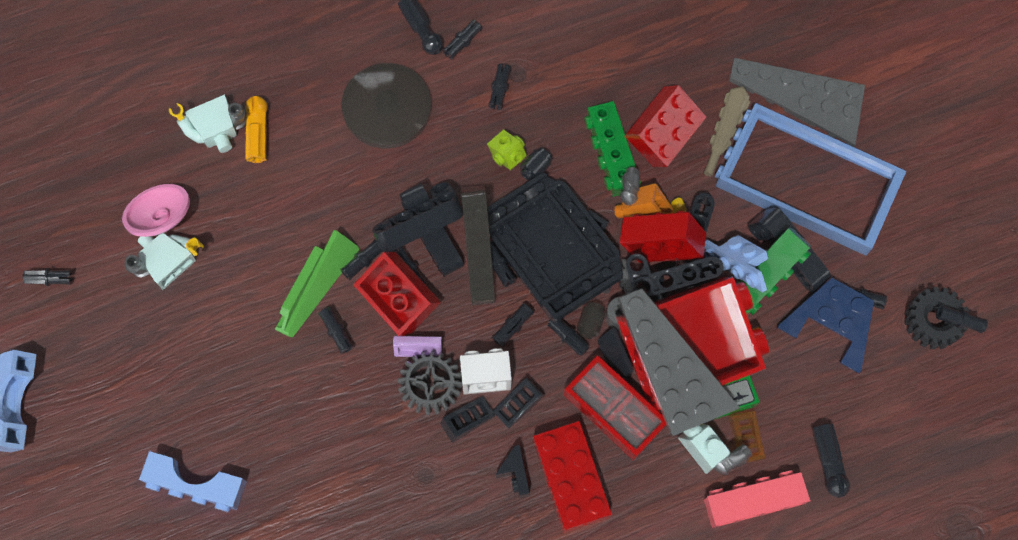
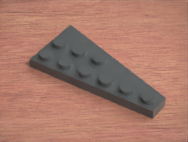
[729,58,865,147]

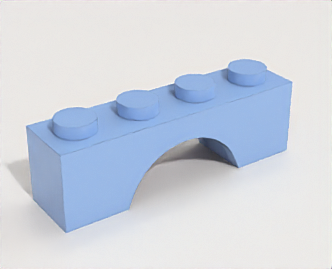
[0,350,36,452]
[139,451,247,512]

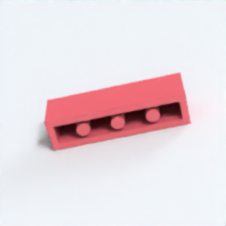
[704,470,810,528]

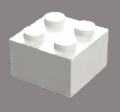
[460,349,511,395]

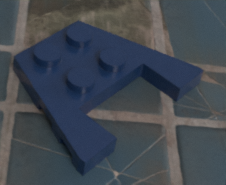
[777,278,874,374]

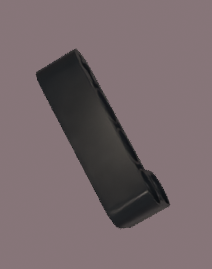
[372,182,464,252]
[399,183,464,277]
[673,193,718,287]
[748,208,831,292]
[626,254,724,298]

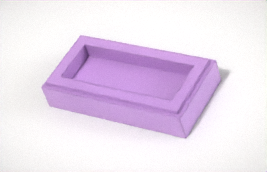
[393,336,442,357]

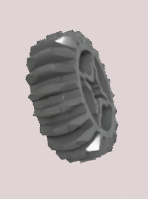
[398,351,462,415]

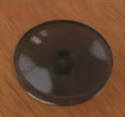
[341,63,431,148]

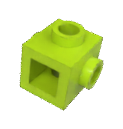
[487,129,527,170]

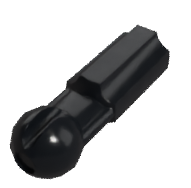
[398,0,443,55]
[812,424,850,498]

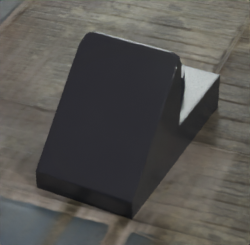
[495,445,530,499]

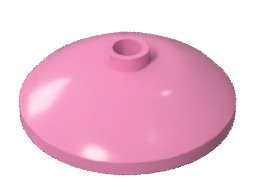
[122,184,190,237]

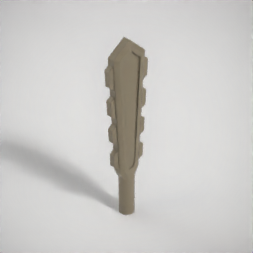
[704,86,750,177]

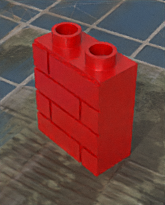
[616,277,769,410]

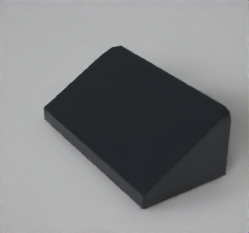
[598,328,634,379]

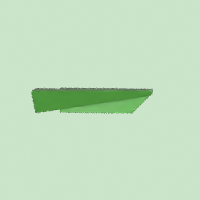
[275,230,359,337]

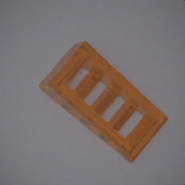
[728,411,765,463]

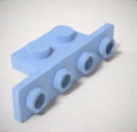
[704,235,768,293]

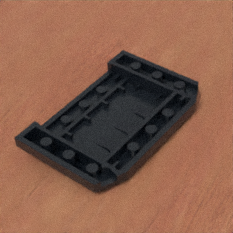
[476,173,623,323]

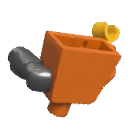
[615,167,686,218]

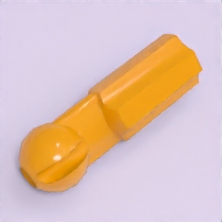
[245,96,268,163]

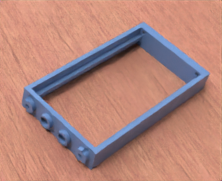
[715,103,906,256]

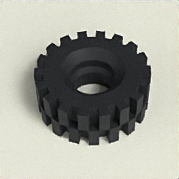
[904,287,969,350]

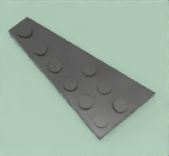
[618,289,740,436]

